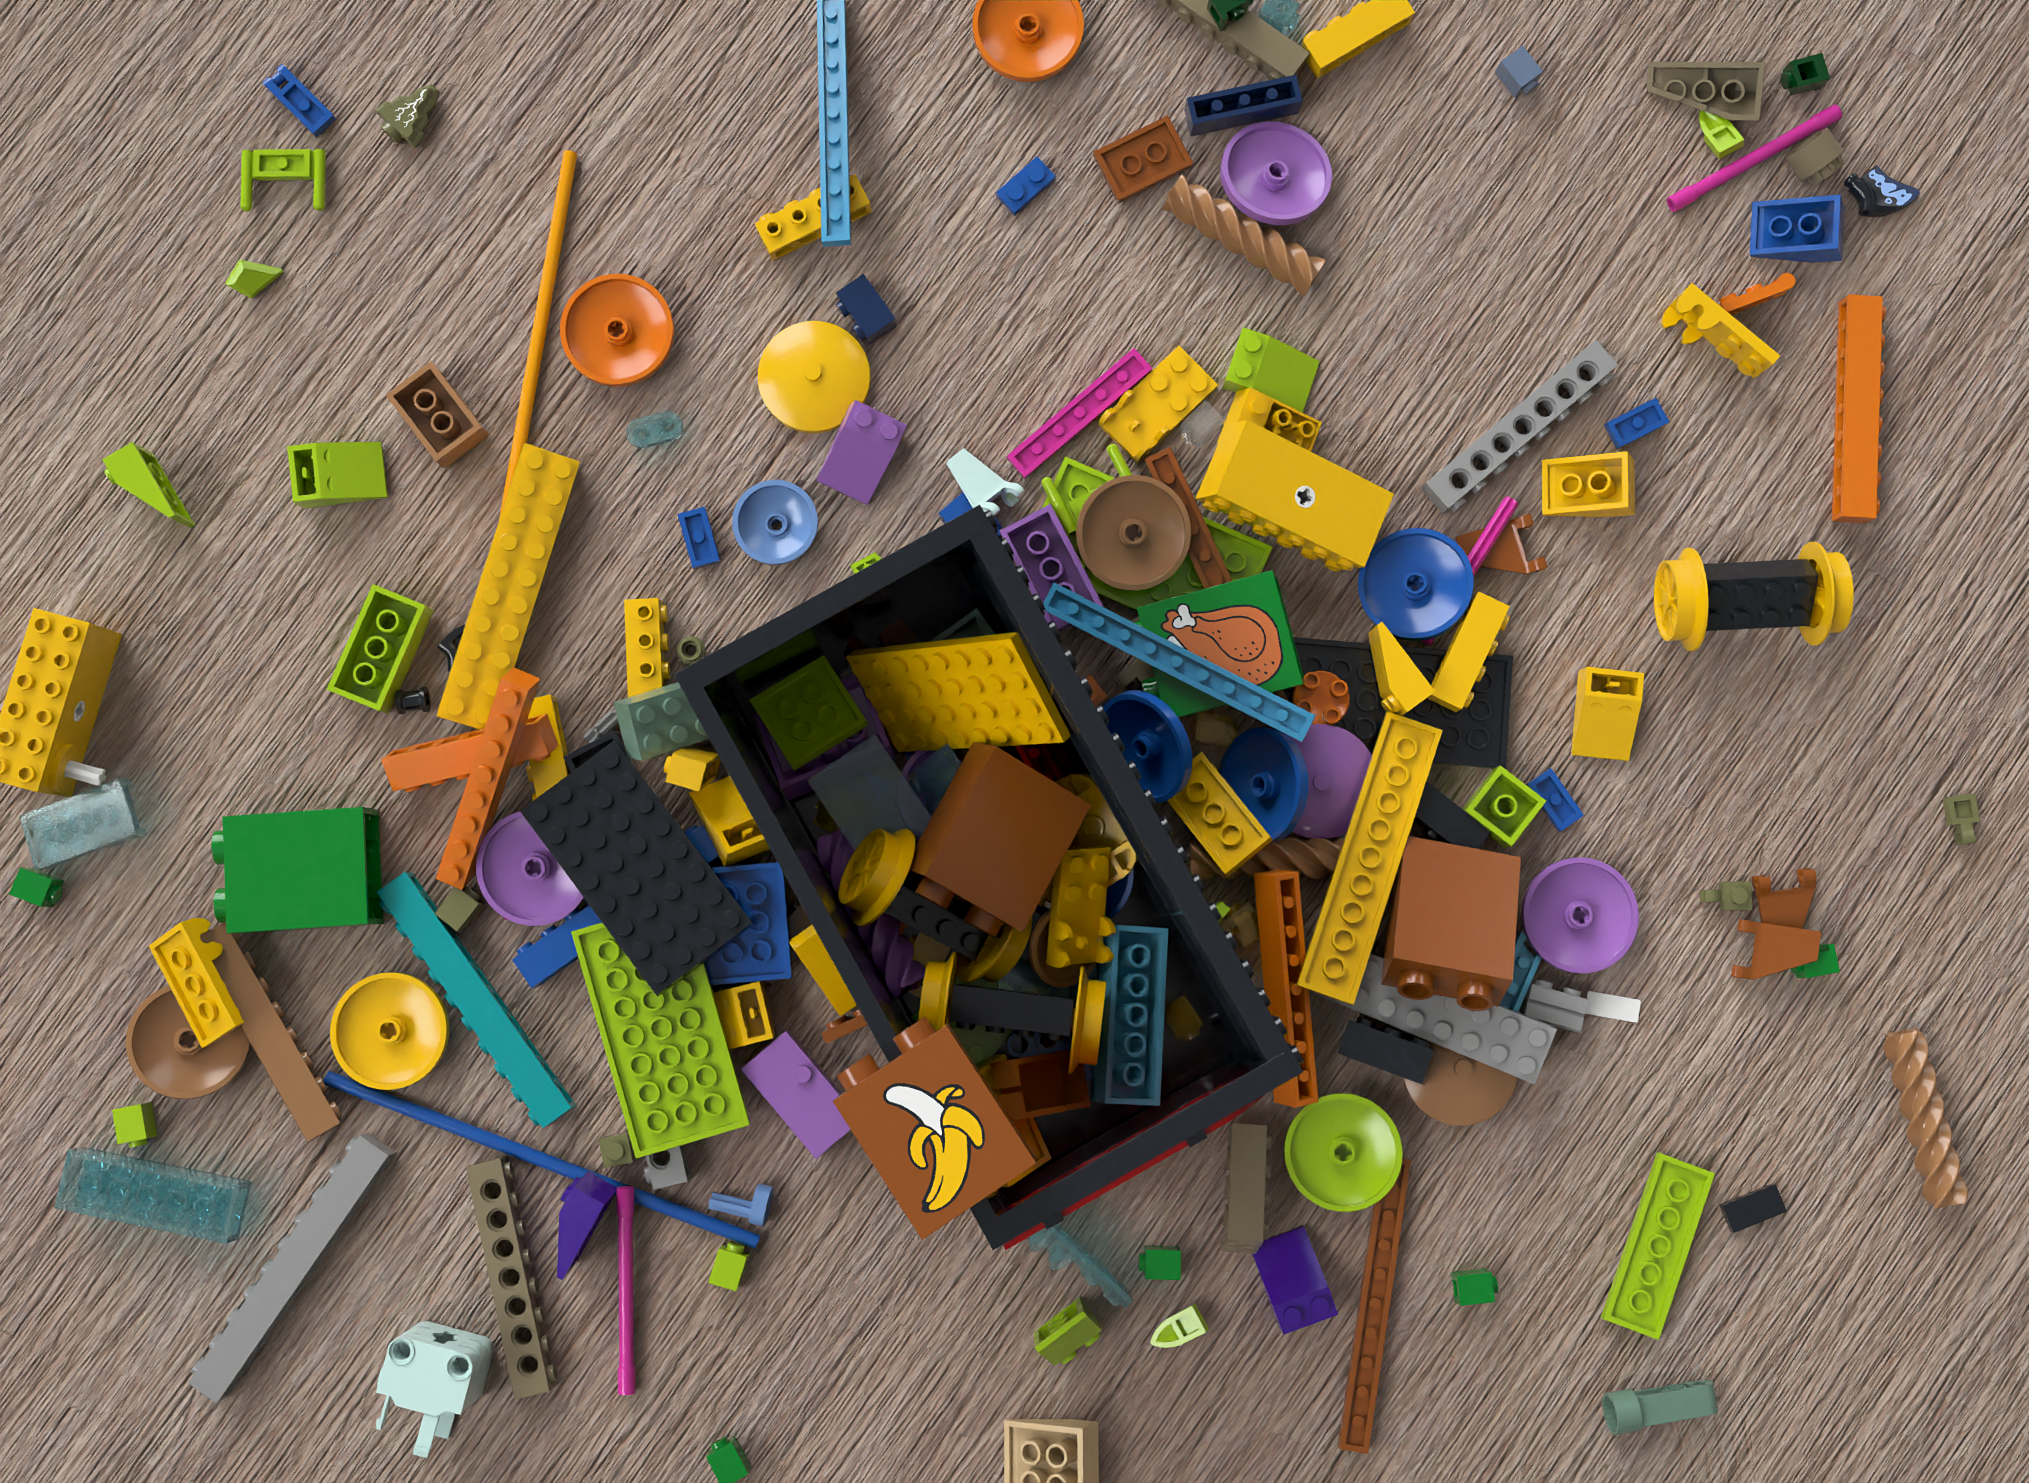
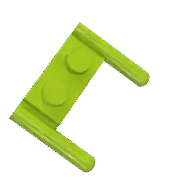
[240,149,326,212]
[1041,444,1132,535]

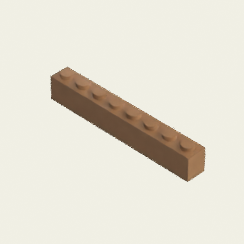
[200,922,342,1143]

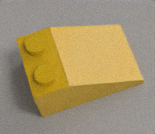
[1542,451,1635,517]
[1368,622,1435,716]

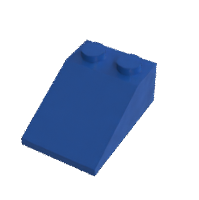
[1750,194,1844,263]

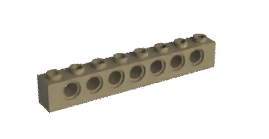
[466,1156,558,1400]

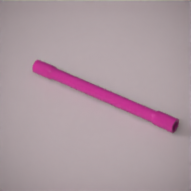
[1666,104,1842,213]
[616,1186,636,1395]

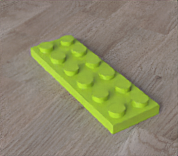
[1601,1152,1715,1340]

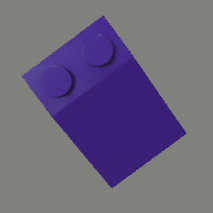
[557,1171,617,1280]
[1252,1226,1339,1335]

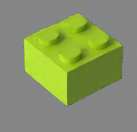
[1462,765,1546,849]

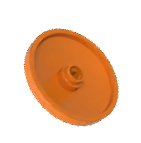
[972,0,1084,82]
[560,274,675,387]

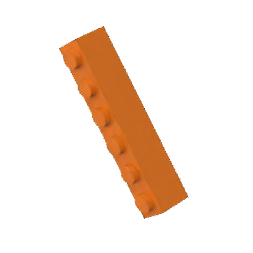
[381,713,559,792]

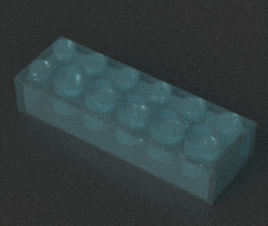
[54,1146,252,1244]

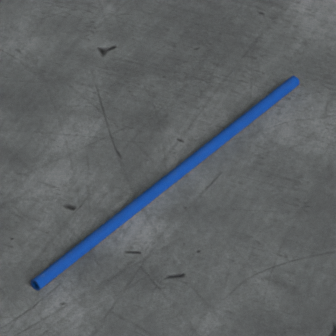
[324,1071,761,1249]

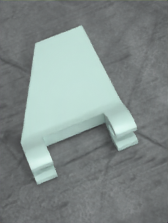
[946,448,1024,516]

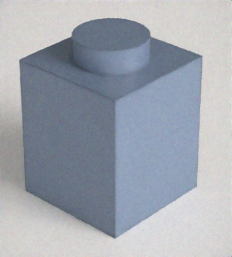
[1495,46,1543,98]

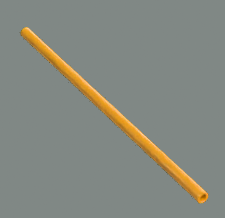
[499,150,578,519]

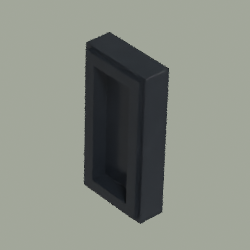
[1719,1183,1787,1233]

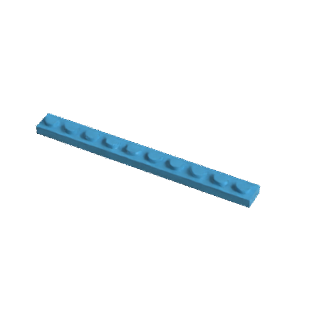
[817,0,851,247]
[1043,583,1316,742]

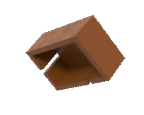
[991,1049,1090,1121]

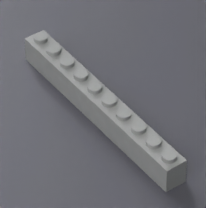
[188,1133,396,1403]

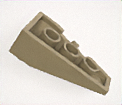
[1646,62,1766,121]

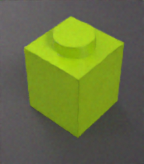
[112,1102,157,1148]
[708,1242,750,1291]

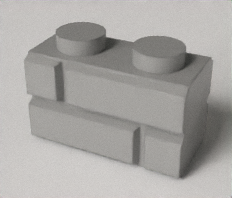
[1519,979,1588,1033]

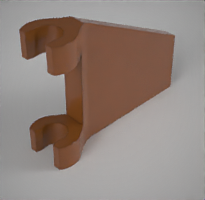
[1455,513,1547,575]
[1752,868,1817,929]
[1731,919,1821,980]

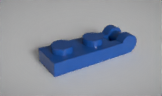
[262,64,337,138]

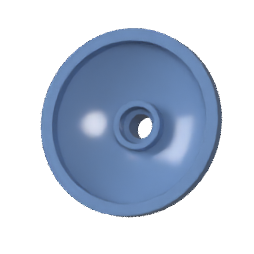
[732,480,818,565]

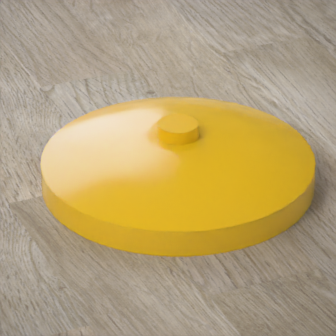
[758,321,871,434]
[330,972,449,1090]

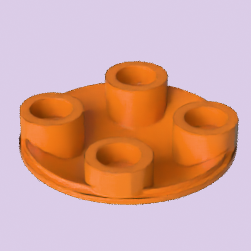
[1292,671,1350,725]

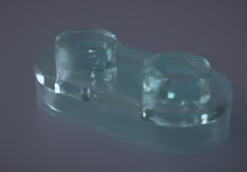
[626,411,683,449]

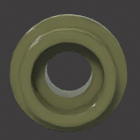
[677,636,706,665]

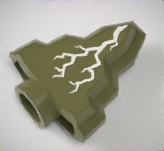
[375,84,440,148]

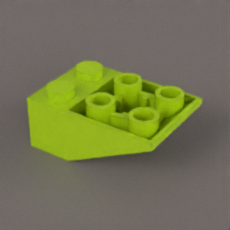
[287,442,388,509]

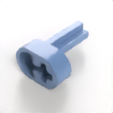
[709,1183,774,1227]

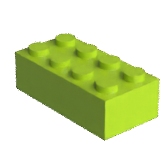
[326,584,434,715]

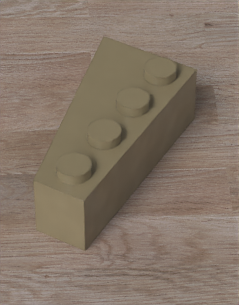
[1221,1123,1272,1254]

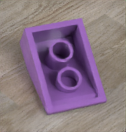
[816,400,907,505]

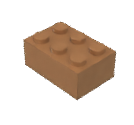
[385,361,490,469]

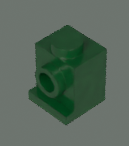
[1207,0,1253,32]
[1780,53,1830,96]

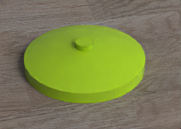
[1284,1093,1403,1212]

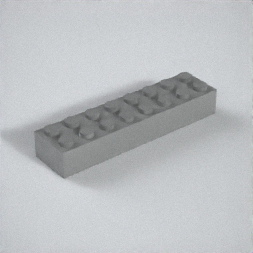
[1313,952,1557,1084]

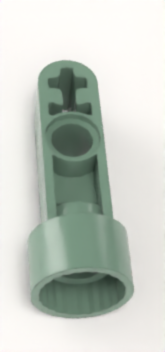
[1602,1380,1718,1435]

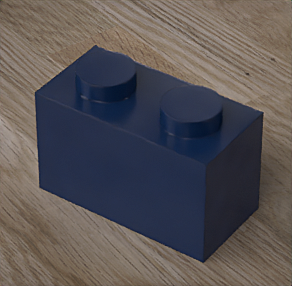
[835,274,897,345]

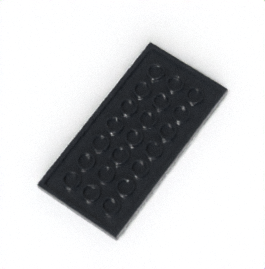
[1283,637,1513,769]
[520,741,753,997]

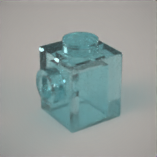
[1258,0,1301,36]

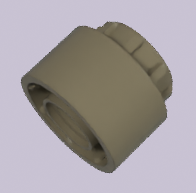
[1785,127,1844,185]

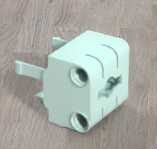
[376,1321,494,1458]

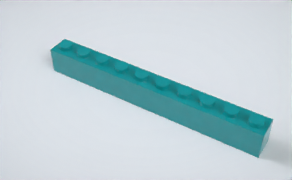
[377,872,577,1128]

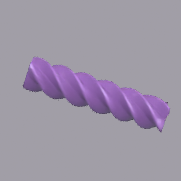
[815,826,926,998]

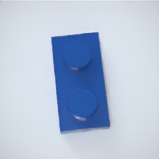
[996,156,1056,216]
[1604,398,1669,450]
[677,506,721,570]
[1526,768,1584,832]

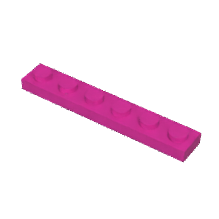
[1006,348,1153,479]

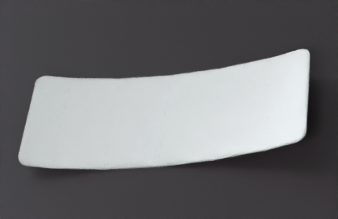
[1585,991,1641,1022]

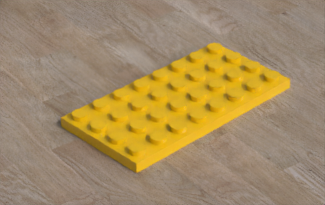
[846,632,1071,752]

